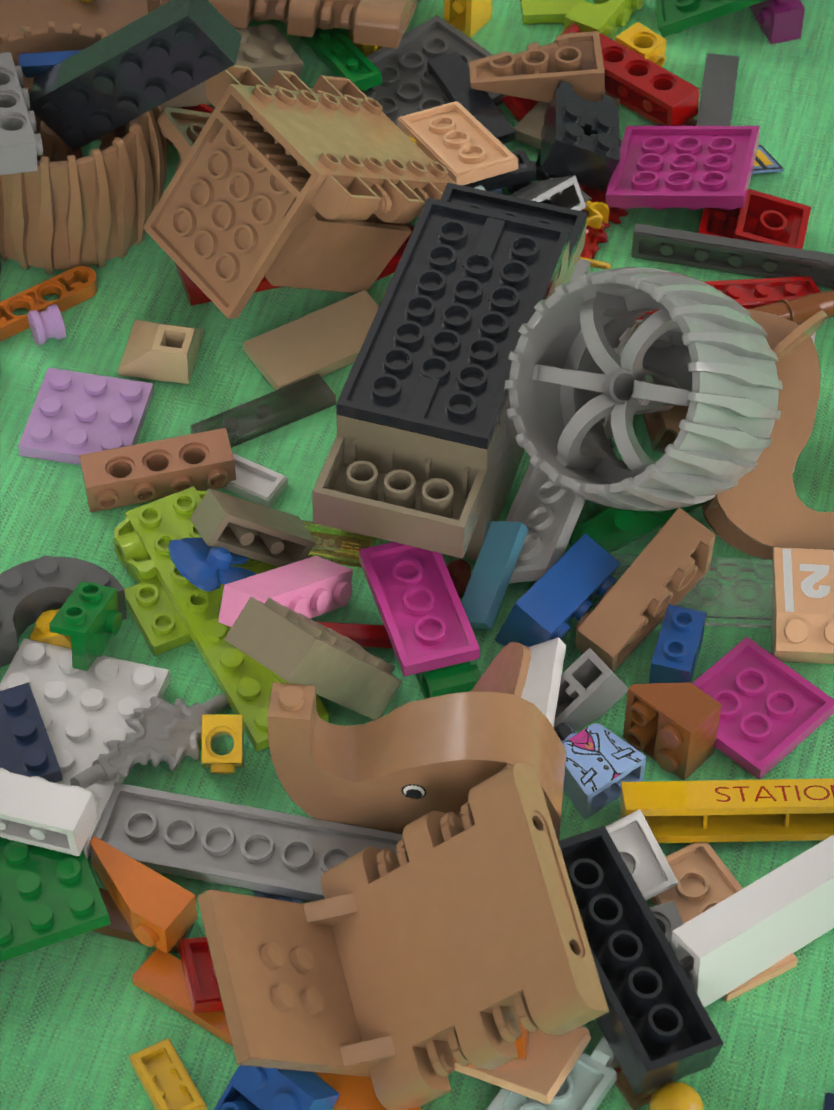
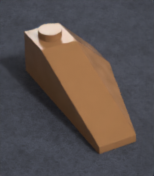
[469,31,605,103]

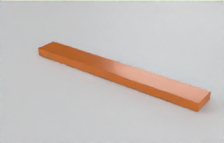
[132,948,423,1110]

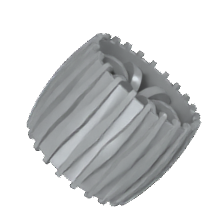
[505,267,783,511]

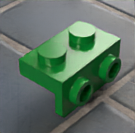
[49,581,122,671]

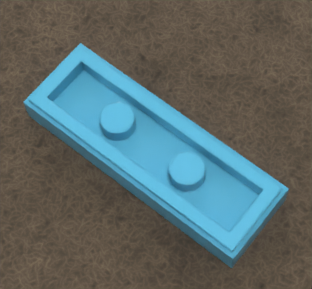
[461,521,529,629]

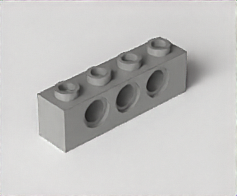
[0,52,43,175]

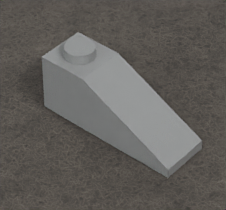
[553,648,628,732]

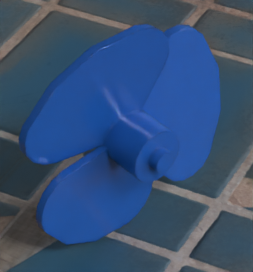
[168,538,257,591]

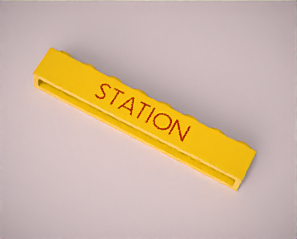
[620,778,834,843]

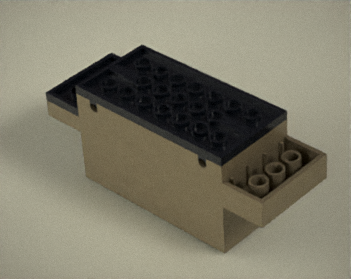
[312,183,587,560]

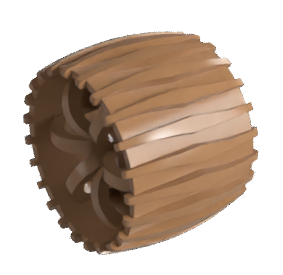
[0,21,167,274]

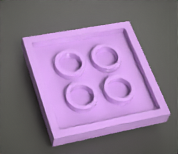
[18,367,154,465]

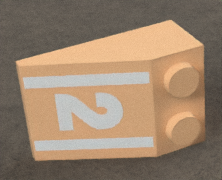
[771,547,834,664]

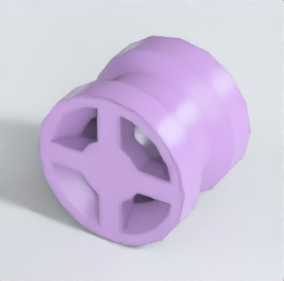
[27,304,66,346]

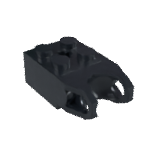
[540,80,620,192]

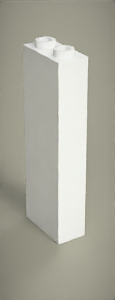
[671,835,834,1008]

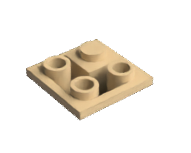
[118,320,205,385]

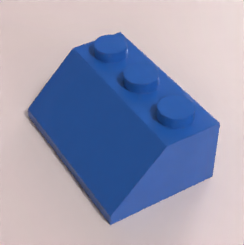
[495,533,620,647]

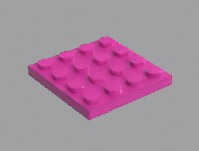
[605,126,760,210]

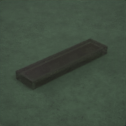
[190,373,336,448]

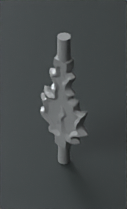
[70,694,229,789]

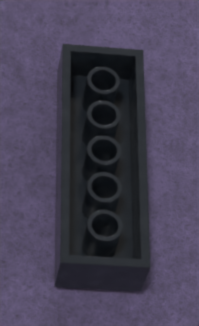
[29,0,242,151]
[558,826,724,1095]

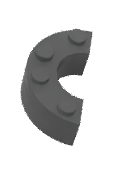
[0,556,127,668]

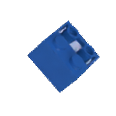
[214,1065,341,1110]

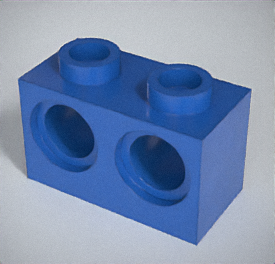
[649,604,706,684]

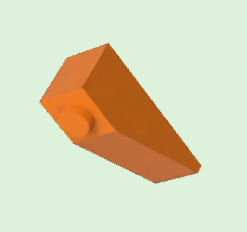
[89,836,198,954]

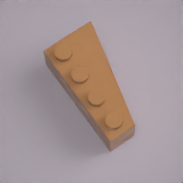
[575,508,716,672]

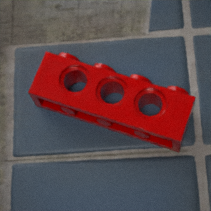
[599,33,699,126]

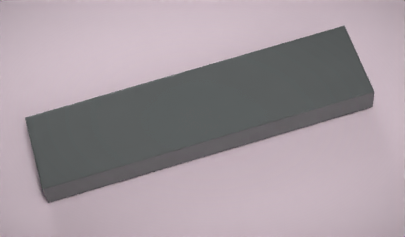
[697,53,739,126]

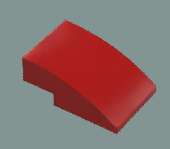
[696,188,811,249]

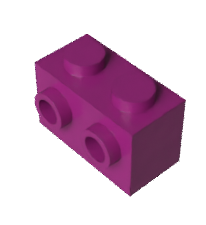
[749,0,805,44]

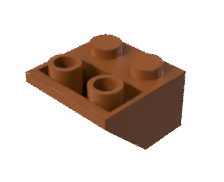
[623,682,722,781]

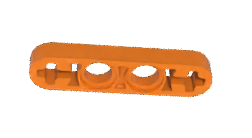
[0,266,98,342]

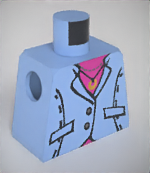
[554,723,646,819]

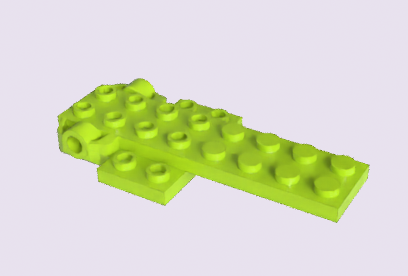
[113,486,329,752]

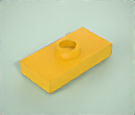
[129,1038,207,1110]

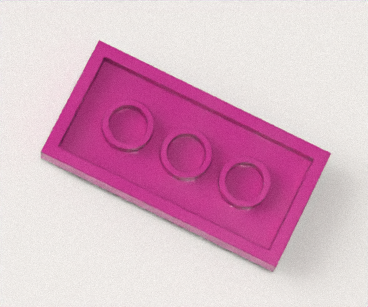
[359,542,480,677]

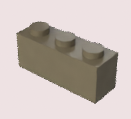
[190,488,316,567]

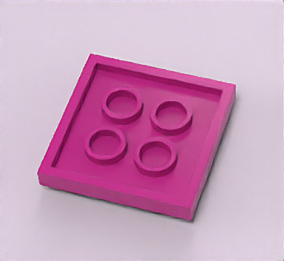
[692,637,834,780]

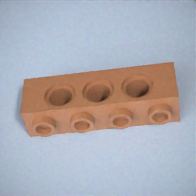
[79,428,236,512]

